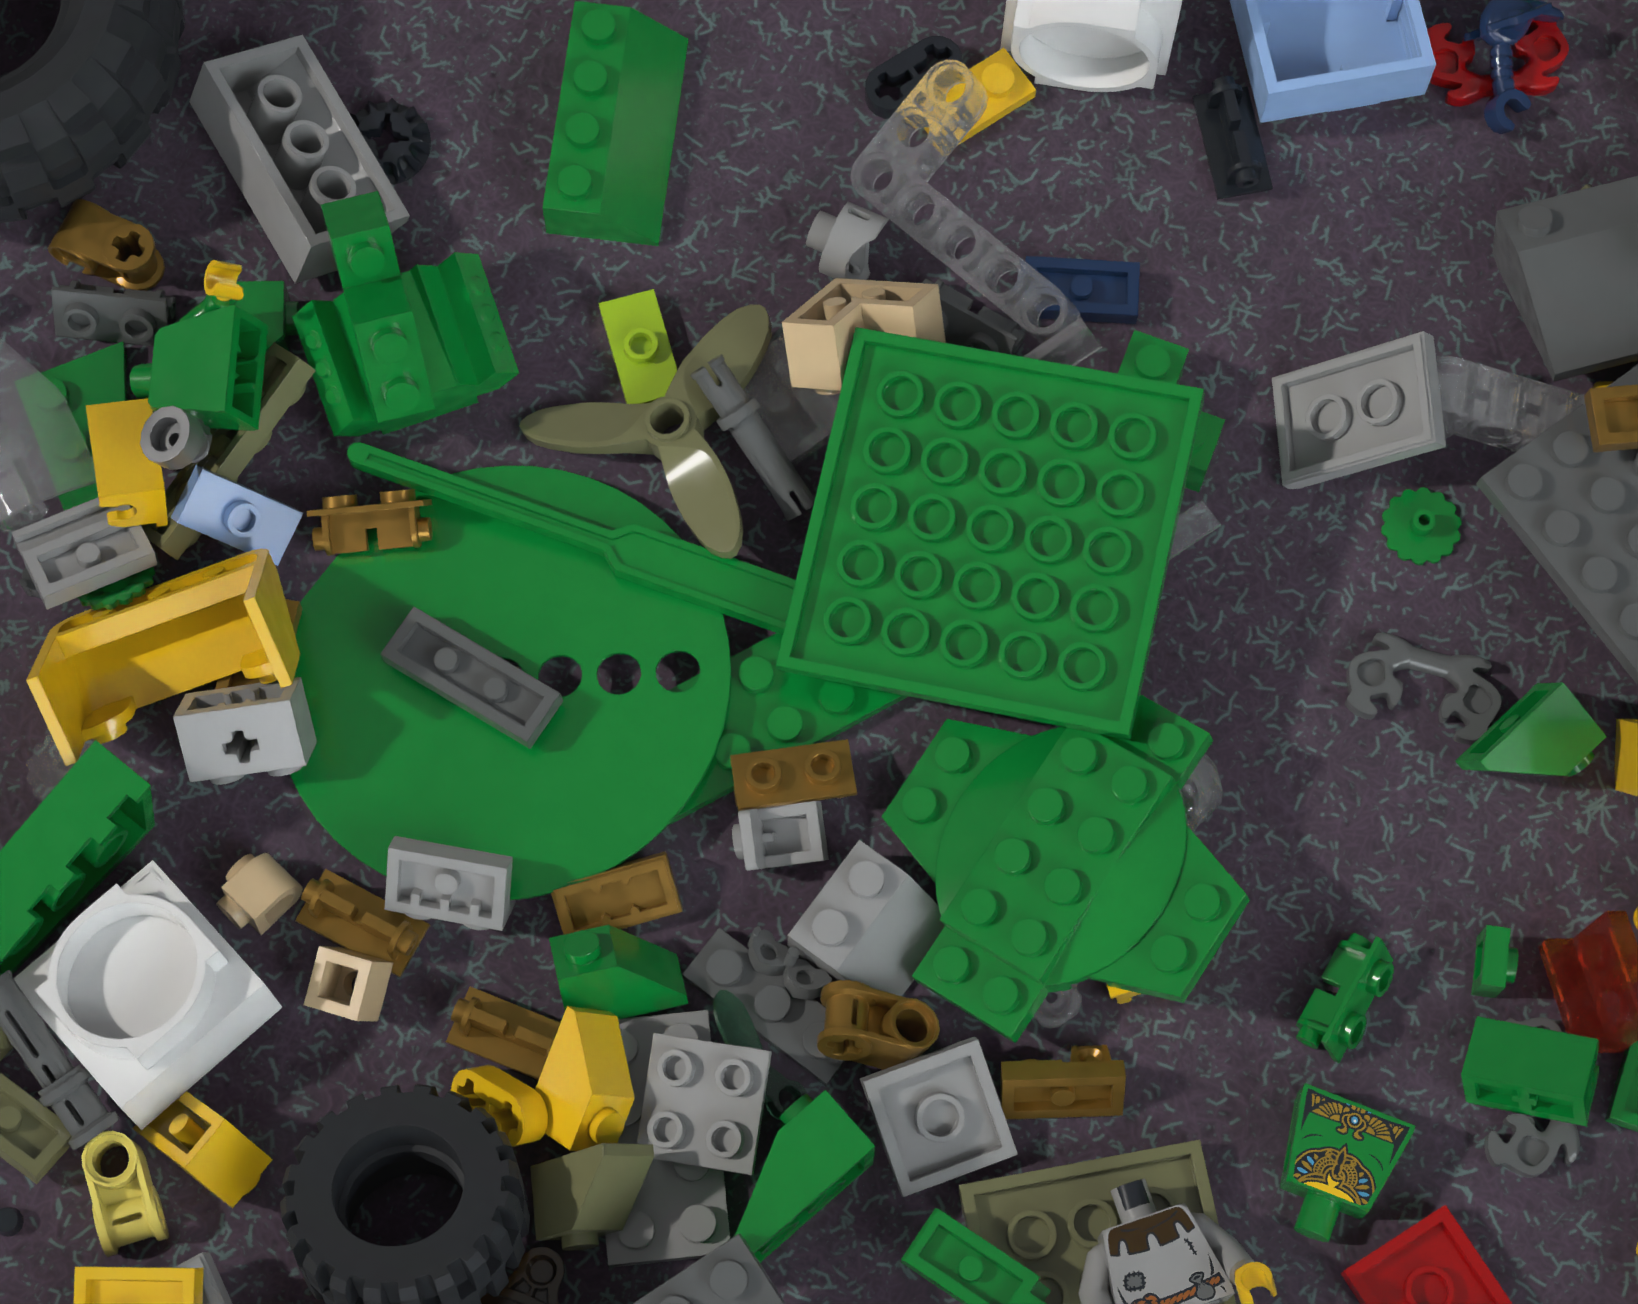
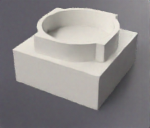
[1000,0,1182,92]
[14,860,282,1130]

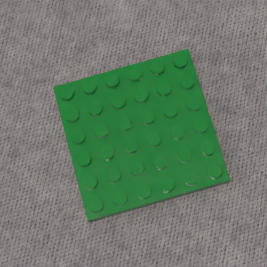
[776,327,1205,740]

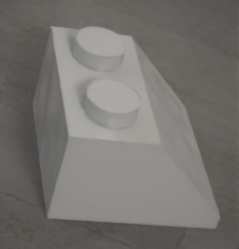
[787,840,945,996]

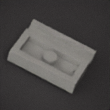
[12,498,157,610]

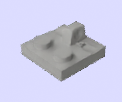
[860,1037,1018,1197]

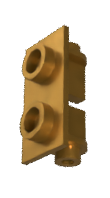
[307,489,432,556]
[730,739,857,811]
[295,869,430,977]
[446,986,560,1080]

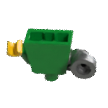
[130,260,268,470]

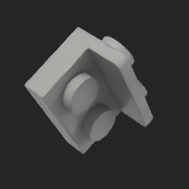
[385,836,516,931]

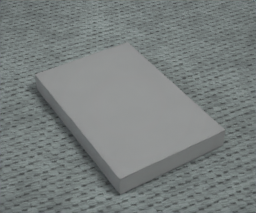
[1272,331,1446,489]

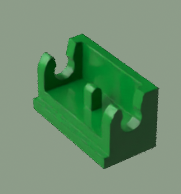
[1461,1016,1599,1127]

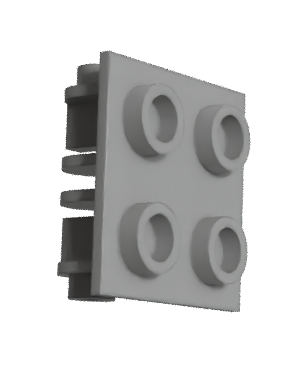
[637,1033,772,1175]

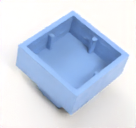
[1230,0,1436,123]

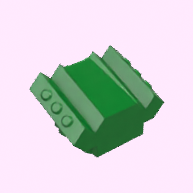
[292,252,519,437]

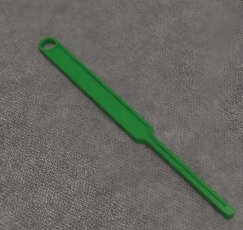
[347,442,796,635]

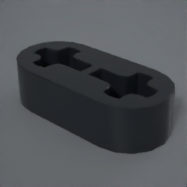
[865,36,962,119]

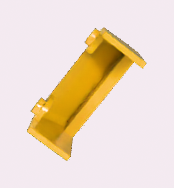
[26,549,300,766]

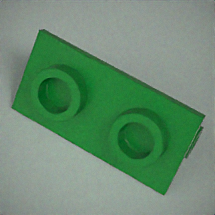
[1296,933,1394,1063]

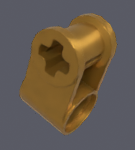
[48,199,165,291]
[817,980,940,1070]

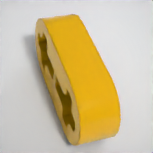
[451,1065,548,1147]

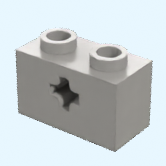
[173,677,317,785]

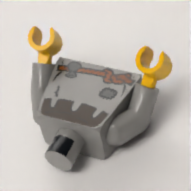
[1078,1179,1277,1304]

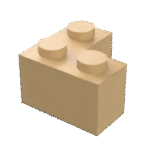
[782,278,946,395]

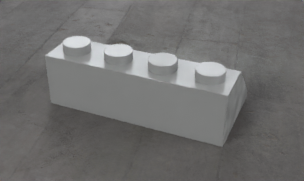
[189,35,410,284]

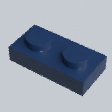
[1022,256,1140,324]

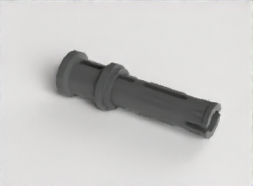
[0,970,120,1150]

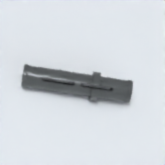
[690,354,816,521]

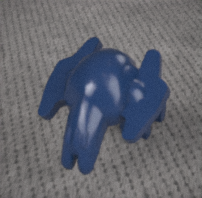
[1463,0,1564,134]

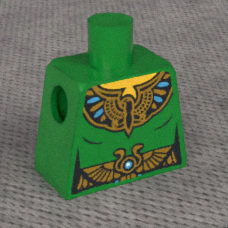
[1280,1083,1415,1242]

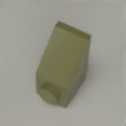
[530,1143,654,1251]

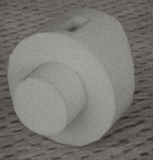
[806,202,889,280]

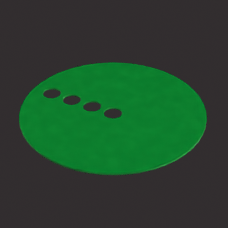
[290,466,731,900]

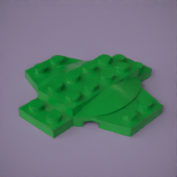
[882,694,1250,1044]

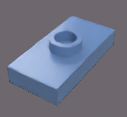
[171,465,303,566]

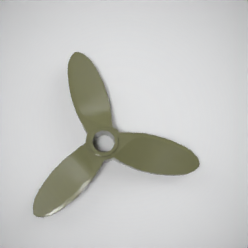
[519,304,772,559]

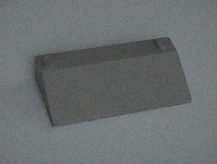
[1492,176,1638,382]

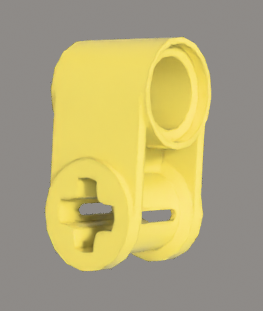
[82,1131,169,1257]

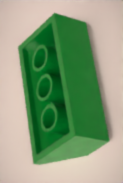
[542,1,689,246]

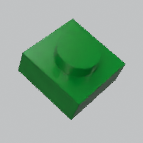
[1471,925,1518,998]

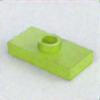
[599,289,677,404]

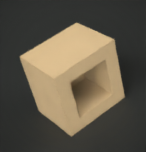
[304,946,393,1021]

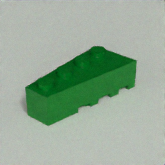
[0,740,155,975]

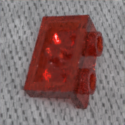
[1539,911,1638,1053]

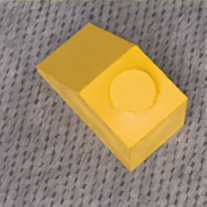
[535,1006,635,1151]
[132,1091,273,1208]

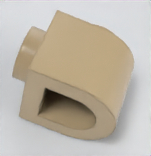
[216,853,303,935]

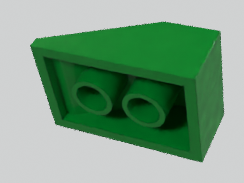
[735,1090,875,1263]

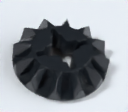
[350,98,431,185]

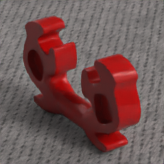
[1427,20,1569,107]

